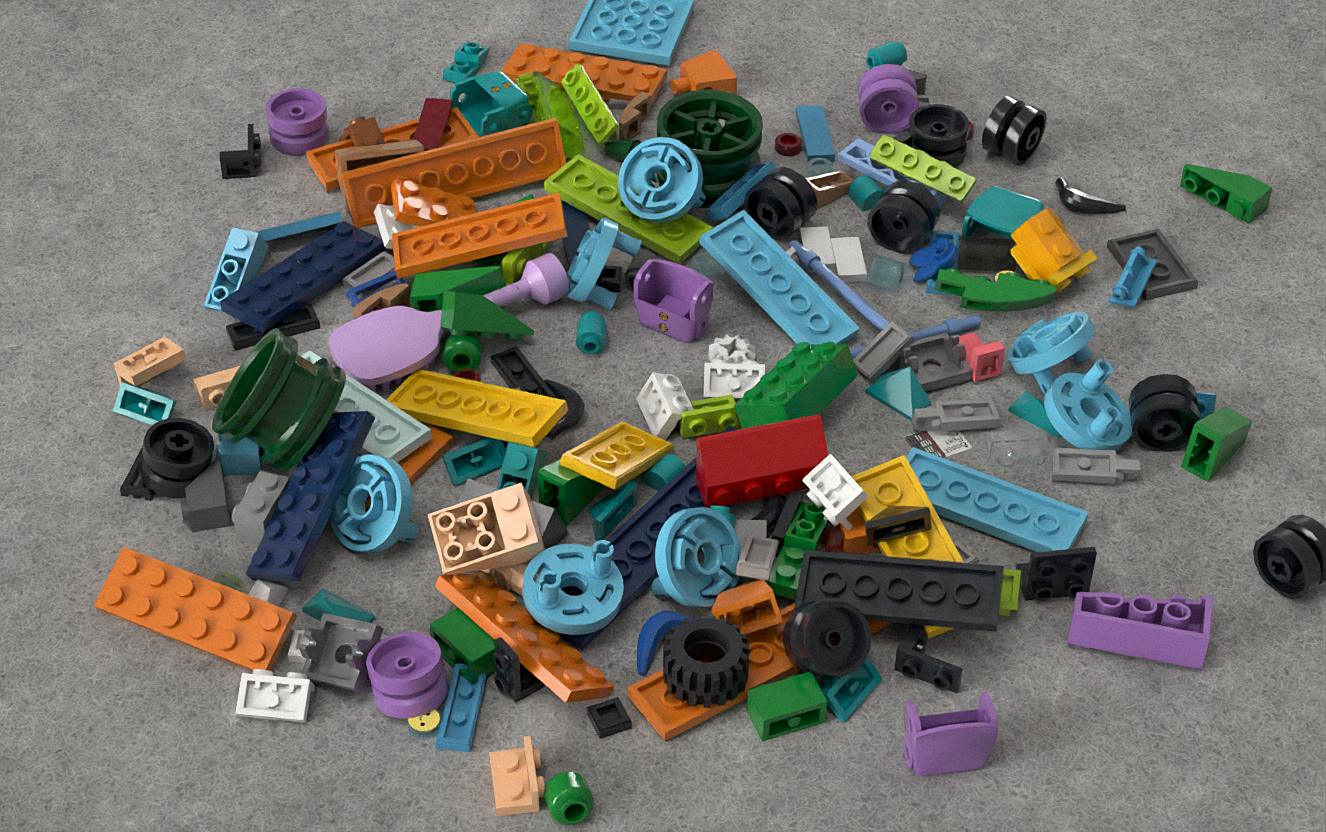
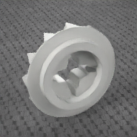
[708,334,756,364]

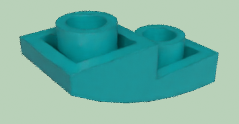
[443,42,489,83]

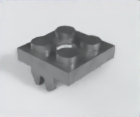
[896,332,973,392]
[299,613,384,693]

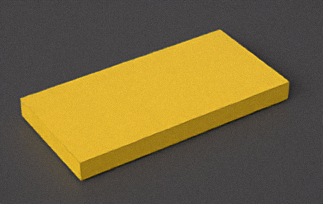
[560,421,674,490]

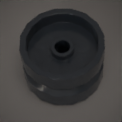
[982,95,1047,166]
[908,104,970,168]
[744,167,818,240]
[867,180,940,254]
[1128,374,1200,452]
[140,418,215,498]
[1253,514,1326,599]
[783,600,871,677]

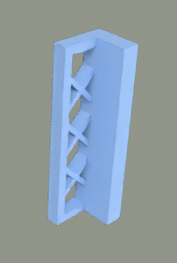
[838,138,946,208]

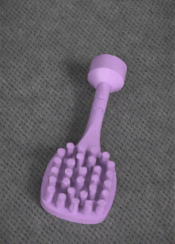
[329,253,569,393]

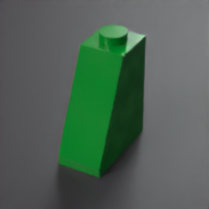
[1181,406,1252,482]
[538,459,606,527]

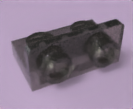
[957,236,1017,274]

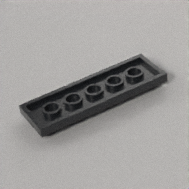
[794,550,1004,632]

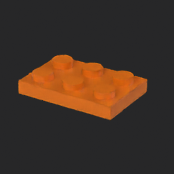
[391,178,476,227]

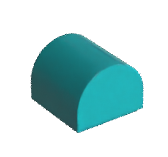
[848,175,884,212]
[644,454,686,492]

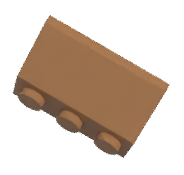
[335,140,424,211]

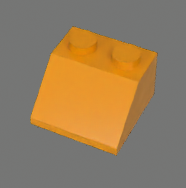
[1010,208,1084,280]

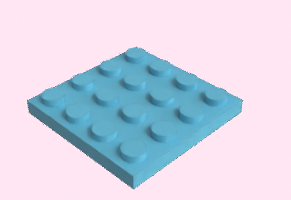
[569,0,694,66]

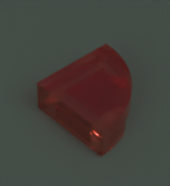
[822,529,844,552]

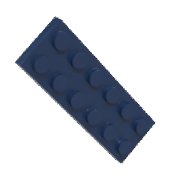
[220,221,386,333]
[246,411,375,581]

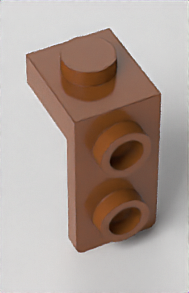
[339,116,386,147]

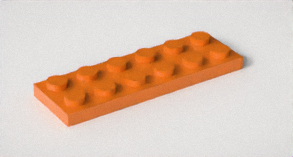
[501,43,667,107]
[306,108,478,191]
[392,192,568,279]
[94,546,297,671]
[434,571,614,703]

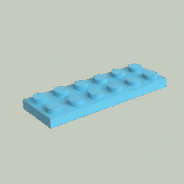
[699,210,860,344]
[906,447,1089,552]

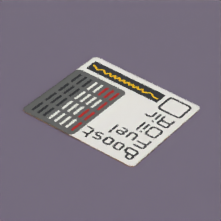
[903,429,972,458]

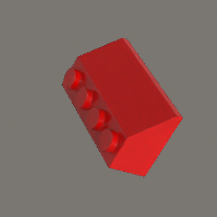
[696,414,828,509]

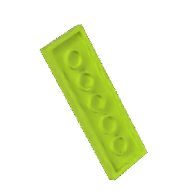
[544,154,713,265]

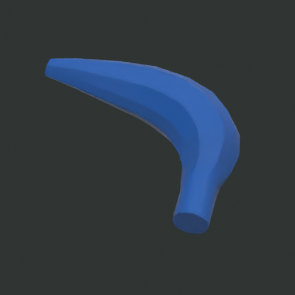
[637,610,693,676]

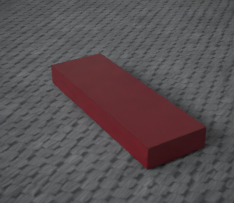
[413,98,453,151]

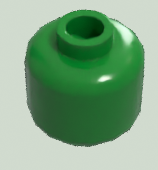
[442,332,483,376]
[543,771,594,825]

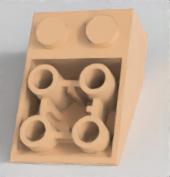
[427,483,545,575]

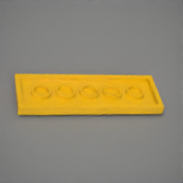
[386,369,568,448]
[851,455,964,639]

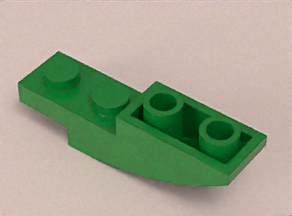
[934,268,1057,312]
[765,501,830,599]

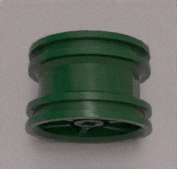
[656,90,763,208]
[212,328,346,472]

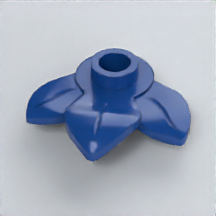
[909,238,959,283]

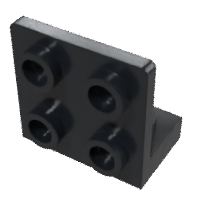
[1016,547,1097,601]

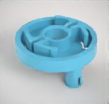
[618,137,705,223]
[567,217,642,310]
[1007,312,1095,395]
[1044,359,1132,451]
[330,455,419,553]
[652,507,741,607]
[522,540,624,635]

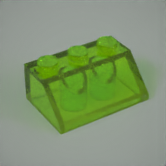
[532,71,584,159]

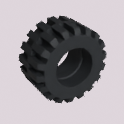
[663,615,750,708]

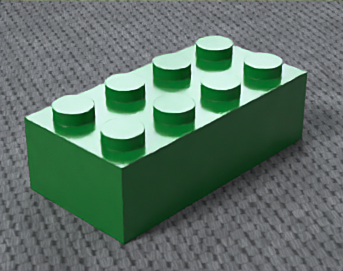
[734,342,858,429]

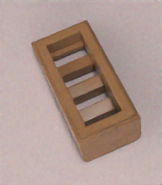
[806,170,854,209]

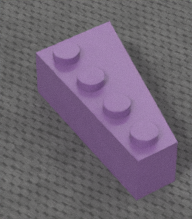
[1067,592,1213,669]

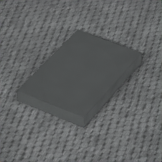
[1107,229,1198,300]

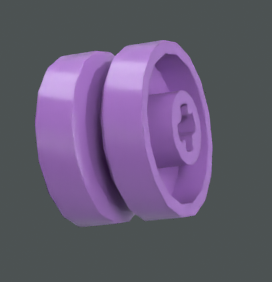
[858,64,919,133]
[266,88,329,155]
[366,632,449,718]

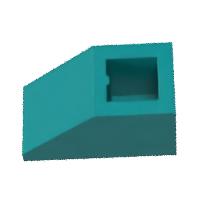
[497,442,547,499]

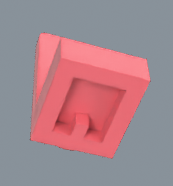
[959,333,1005,382]

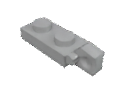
[912,398,1001,432]
[1052,448,1140,484]

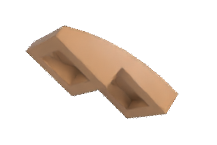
[619,91,651,140]
[353,283,411,319]

